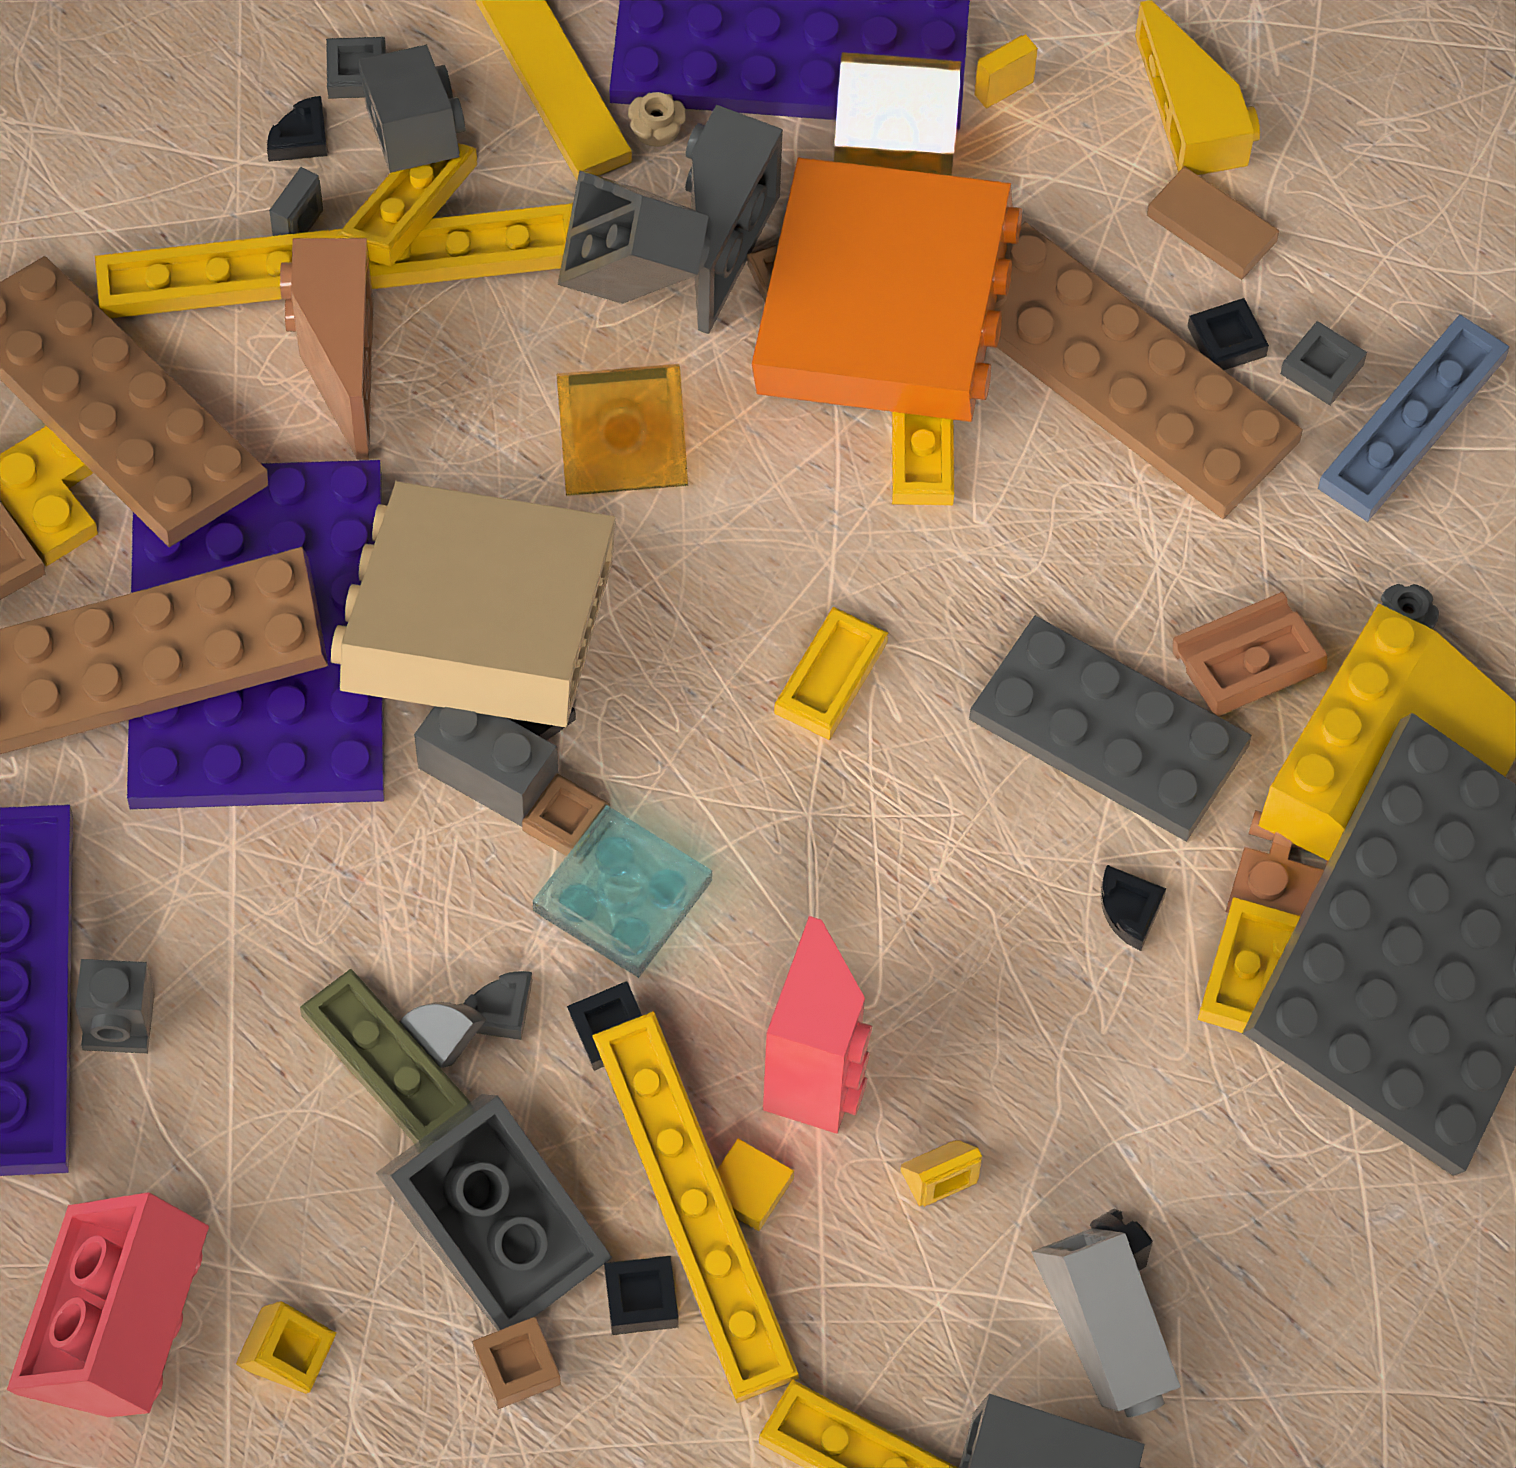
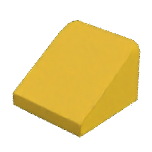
[901,1140,982,1207]
[236,1301,337,1394]

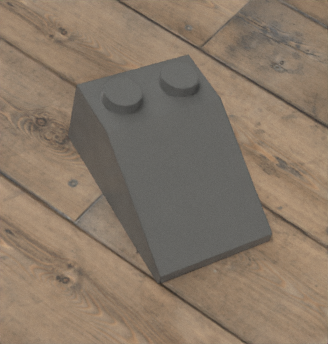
[685,105,783,334]
[376,1094,612,1331]

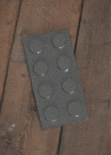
[969,615,1252,842]

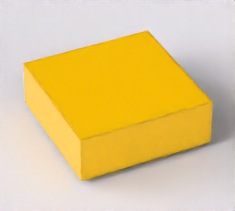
[974,34,1038,109]
[717,1138,794,1231]

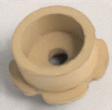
[628,92,686,147]

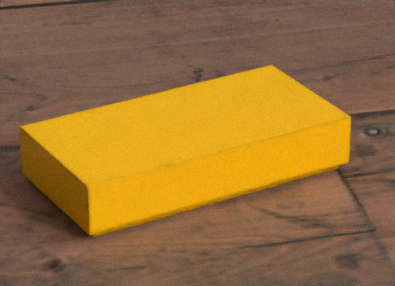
[774,607,888,740]

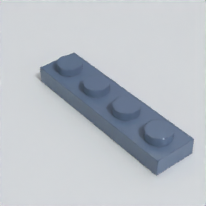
[1318,314,1510,522]

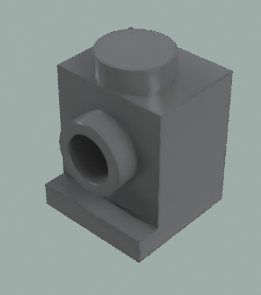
[75,959,155,1054]

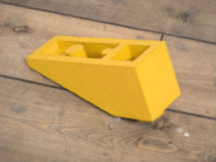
[1135,0,1260,175]

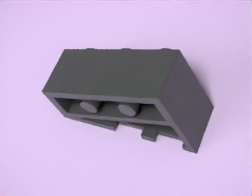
[558,170,710,304]

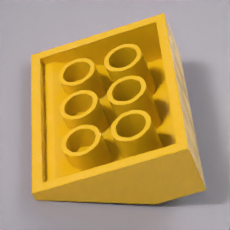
[1258,603,1516,861]

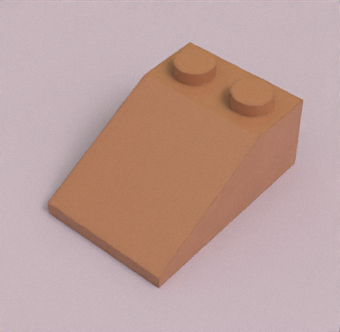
[280,238,374,460]

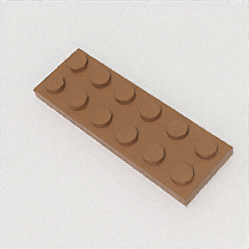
[994,222,1303,519]
[0,256,268,547]
[0,547,328,754]

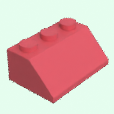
[763,916,873,1134]
[7,1192,209,1417]

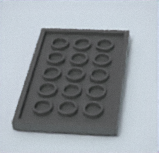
[1242,713,1516,1176]

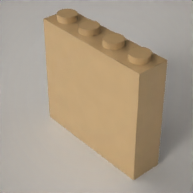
[331,481,615,728]

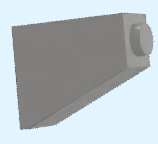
[1032,1228,1181,1417]

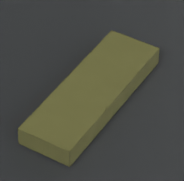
[300,969,471,1144]

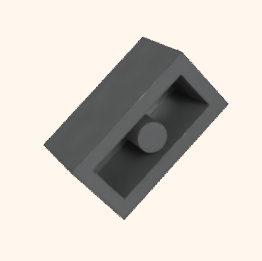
[358,44,466,173]
[414,706,558,827]

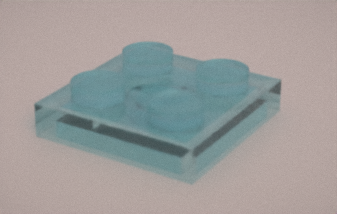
[532,805,712,978]

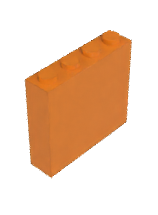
[752,157,1022,422]

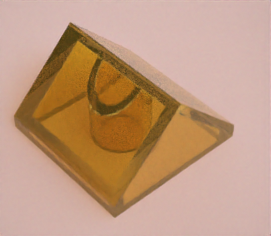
[556,364,688,496]

